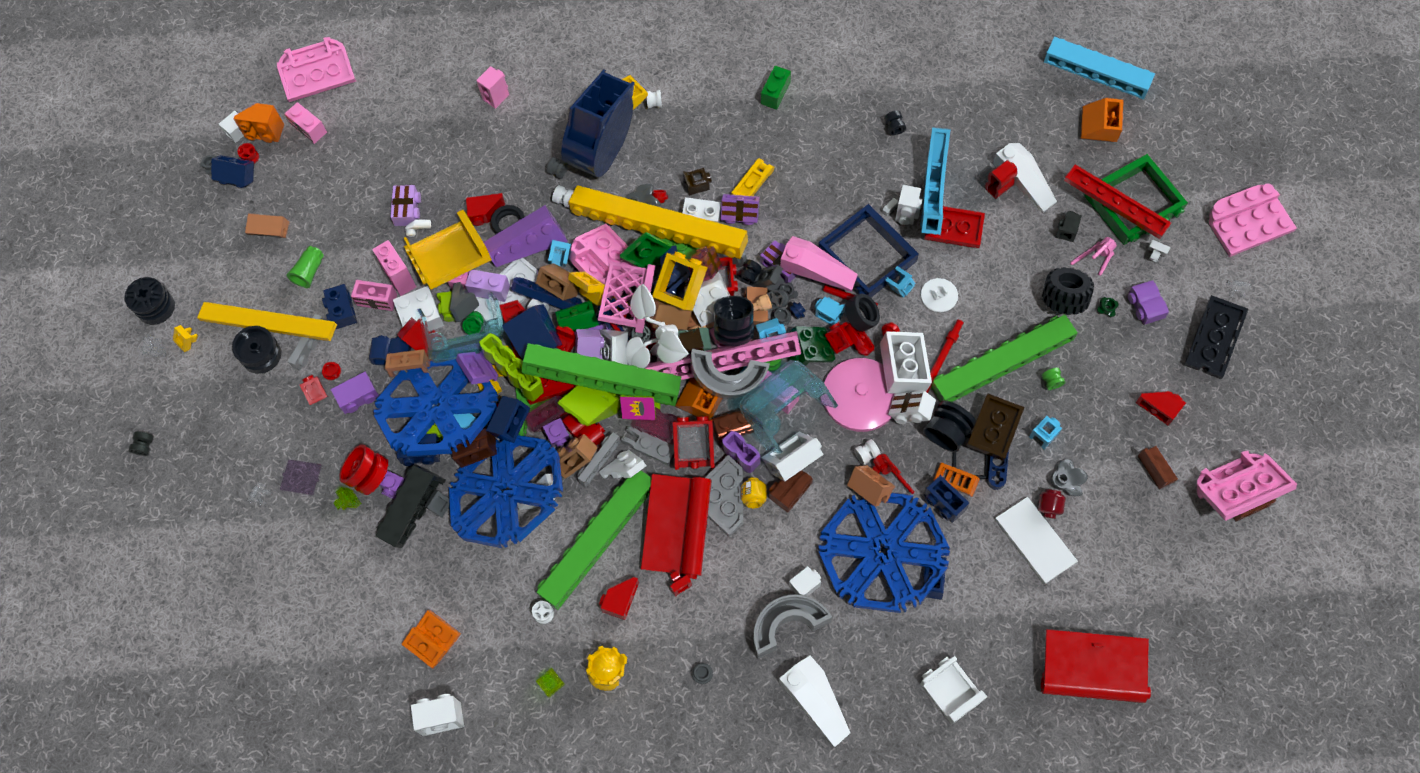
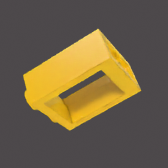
[652,251,708,311]

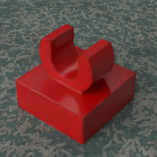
[670,571,692,597]

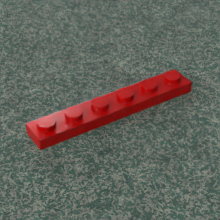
[1064,164,1171,239]

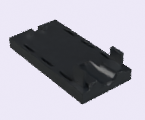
[1184,295,1249,379]

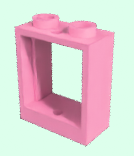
[372,240,416,296]

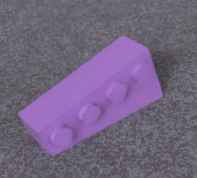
[483,205,568,267]

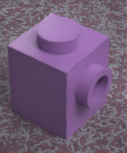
[543,418,570,447]

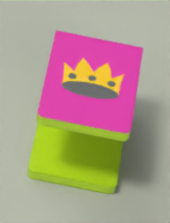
[620,395,661,420]

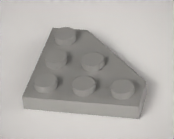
[705,455,743,537]

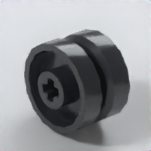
[232,326,282,374]

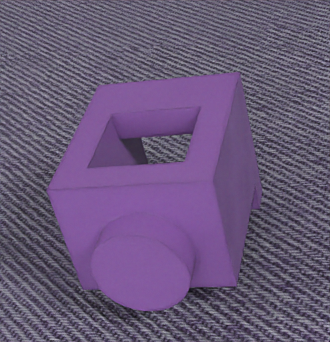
[380,471,405,500]

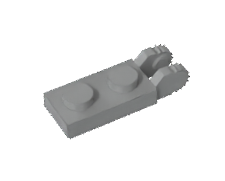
[621,426,674,466]

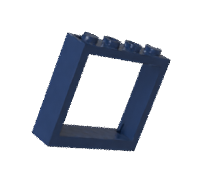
[818,204,919,297]

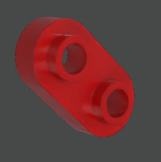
[845,323,874,356]

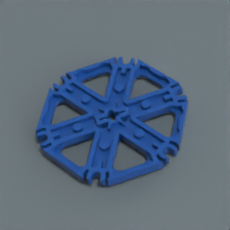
[373,357,498,456]
[449,435,563,548]
[818,493,950,613]

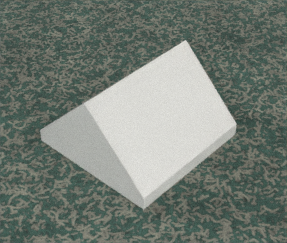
[600,329,628,365]

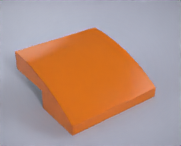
[402,610,461,668]

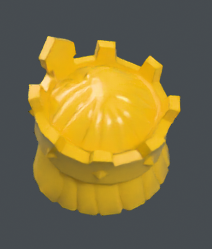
[586,646,627,691]

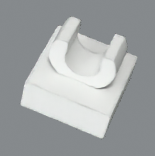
[1148,240,1170,262]

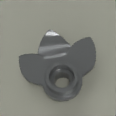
[626,184,661,207]
[1051,459,1088,497]

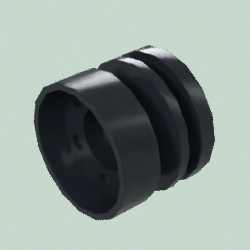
[124,277,175,325]
[713,296,754,346]
[923,400,976,452]

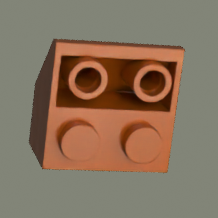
[1081,98,1123,142]
[233,103,284,143]
[676,377,723,419]

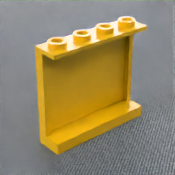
[404,210,492,290]

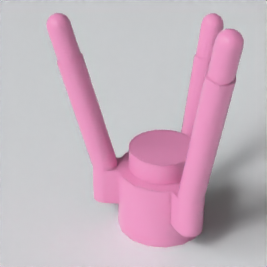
[1070,237,1116,276]

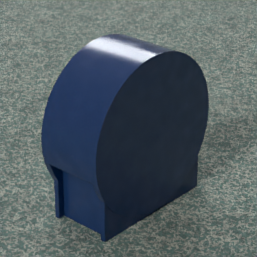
[561,69,635,177]

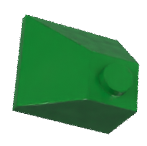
[620,232,671,269]

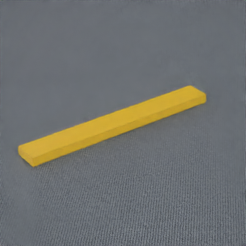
[197,302,337,341]

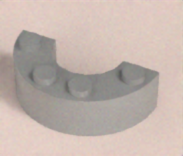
[690,349,770,399]
[754,595,832,659]

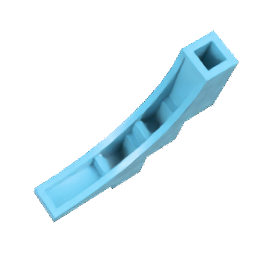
[920,127,951,235]

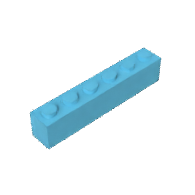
[1044,37,1155,99]

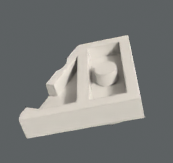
[599,449,646,478]

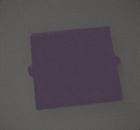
[280,460,322,495]

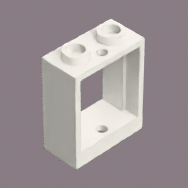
[761,432,823,481]

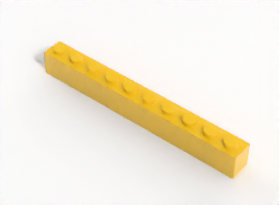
[568,185,748,259]

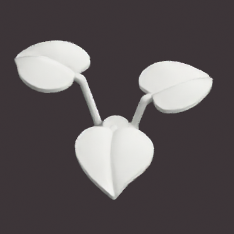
[626,284,689,368]

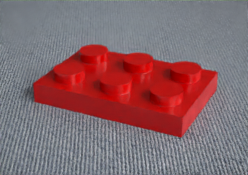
[924,206,985,248]

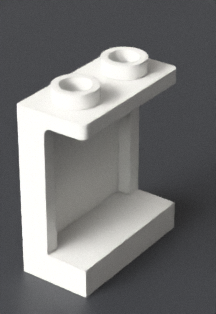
[920,656,987,725]

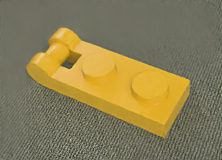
[731,158,775,196]

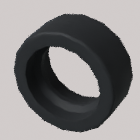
[491,205,525,235]
[845,293,880,332]

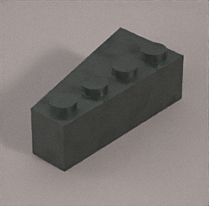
[376,465,446,548]

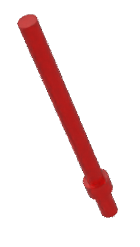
[926,319,964,393]

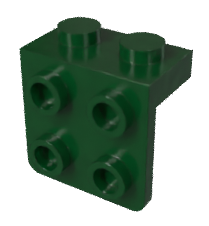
[789,326,835,371]

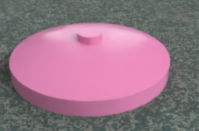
[822,358,895,432]

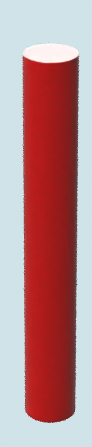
[823,285,878,306]

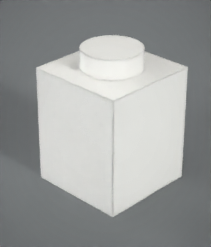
[219,111,244,143]
[789,567,821,597]

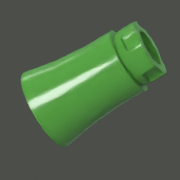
[286,246,324,288]

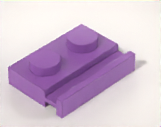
[456,351,498,384]

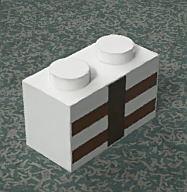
[888,391,936,424]

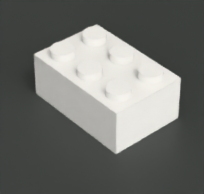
[880,331,932,394]

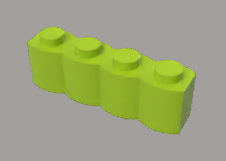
[479,333,544,401]

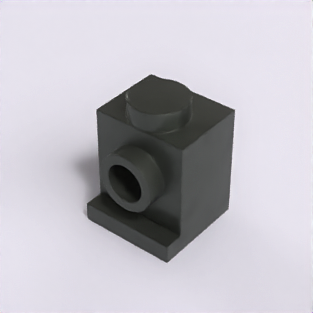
[1055,211,1082,242]

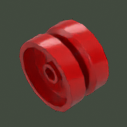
[339,444,389,495]

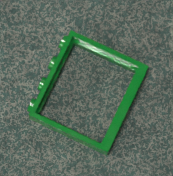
[1084,154,1188,245]

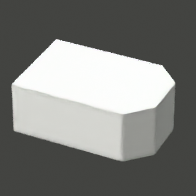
[882,198,899,216]

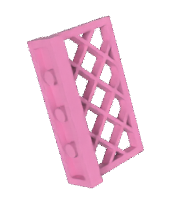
[598,262,655,333]

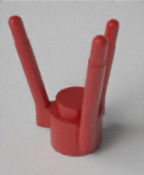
[872,454,914,494]

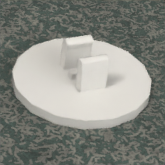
[921,278,958,312]

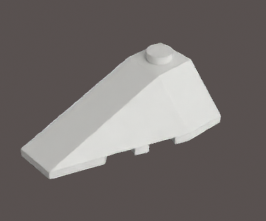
[993,143,1057,213]
[779,656,850,747]

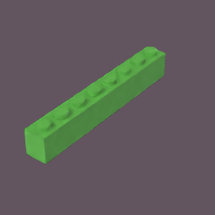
[931,315,1078,402]
[522,343,682,406]
[537,470,652,610]

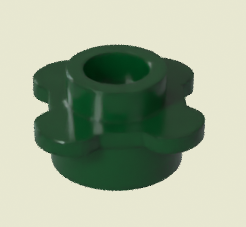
[1097,297,1119,317]

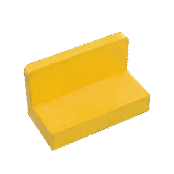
[568,271,605,306]

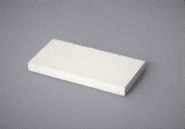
[474,258,539,329]
[995,497,1078,585]

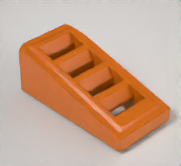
[933,462,980,497]

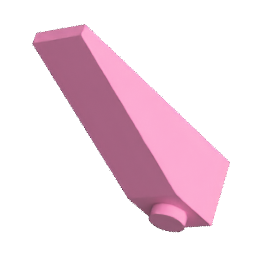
[780,236,858,292]

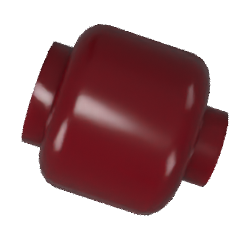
[1038,489,1066,519]

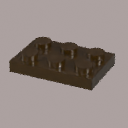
[967,393,1025,461]

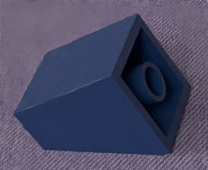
[502,304,562,361]

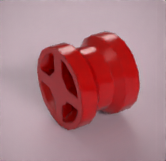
[237,143,259,164]

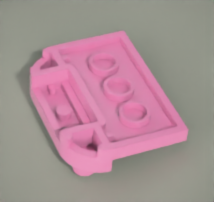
[277,37,356,102]
[1208,184,1297,257]
[568,224,642,299]
[1196,451,1297,521]

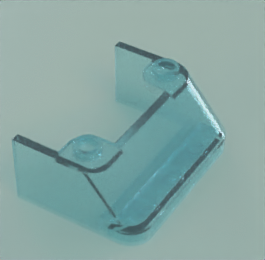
[417,292,504,363]
[739,360,838,454]

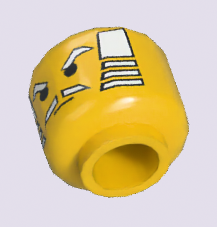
[741,478,767,509]

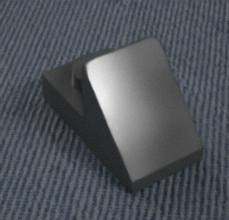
[751,265,784,293]
[450,282,479,322]

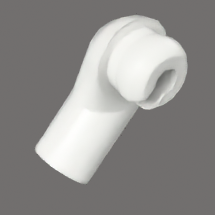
[405,220,431,237]

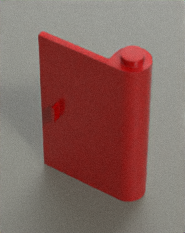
[641,474,712,580]
[1041,629,1151,703]

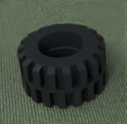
[1042,267,1094,315]

